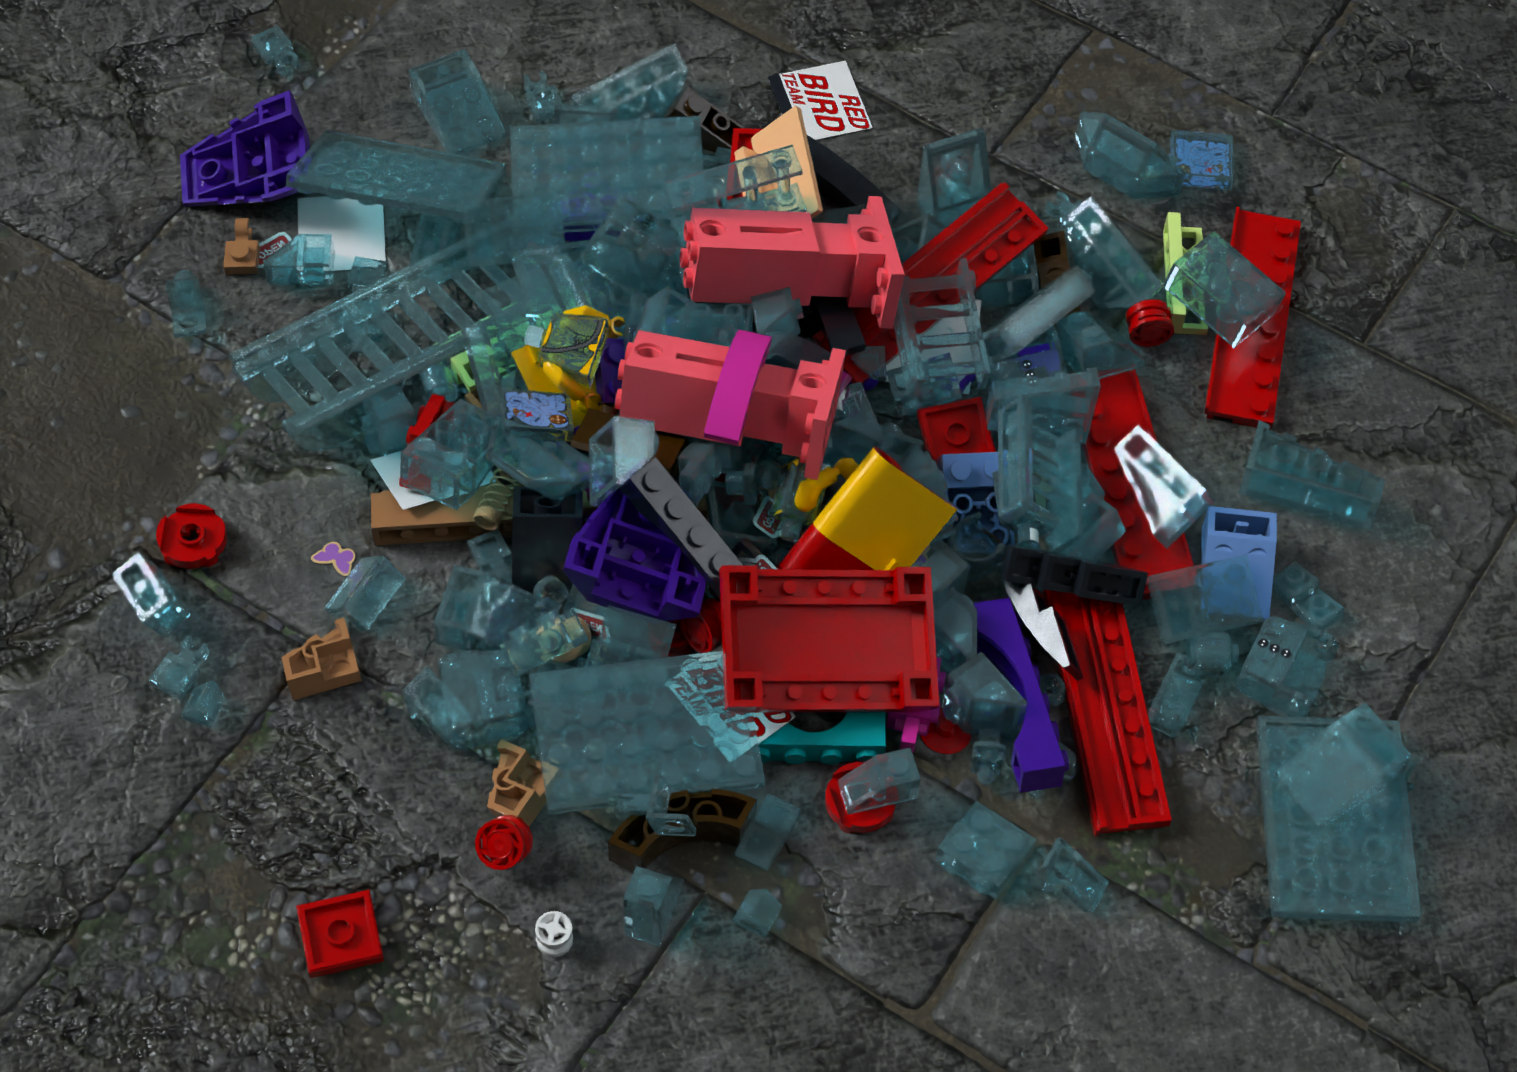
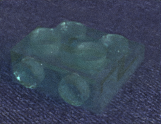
[935,801,1037,899]

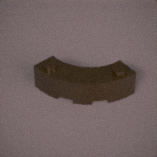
[608,788,757,876]

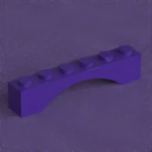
[967,598,1069,793]

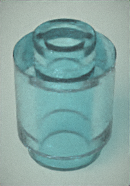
[418,356,458,402]

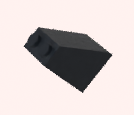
[512,486,583,595]

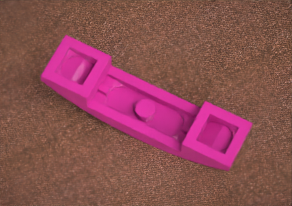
[704,329,772,445]

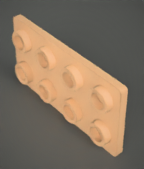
[734,106,823,219]

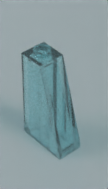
[978,265,1096,362]

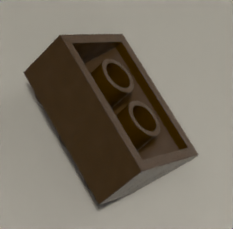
[570,404,693,478]

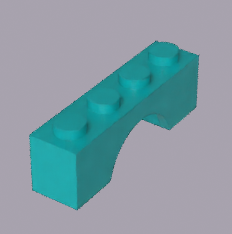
[741,712,886,765]

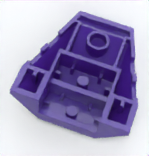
[180,90,314,207]
[563,469,706,623]

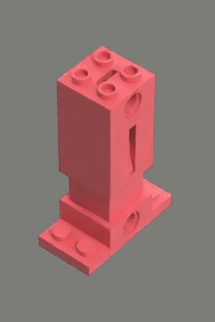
[679,196,905,329]
[615,330,846,480]

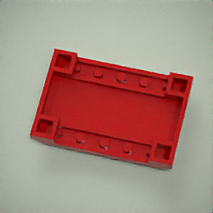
[719,565,939,713]

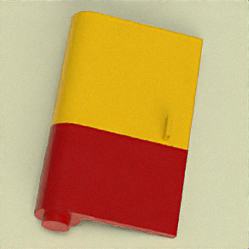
[776,447,957,570]

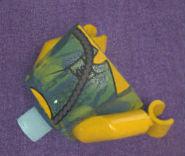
[524,305,625,414]
[771,457,858,542]

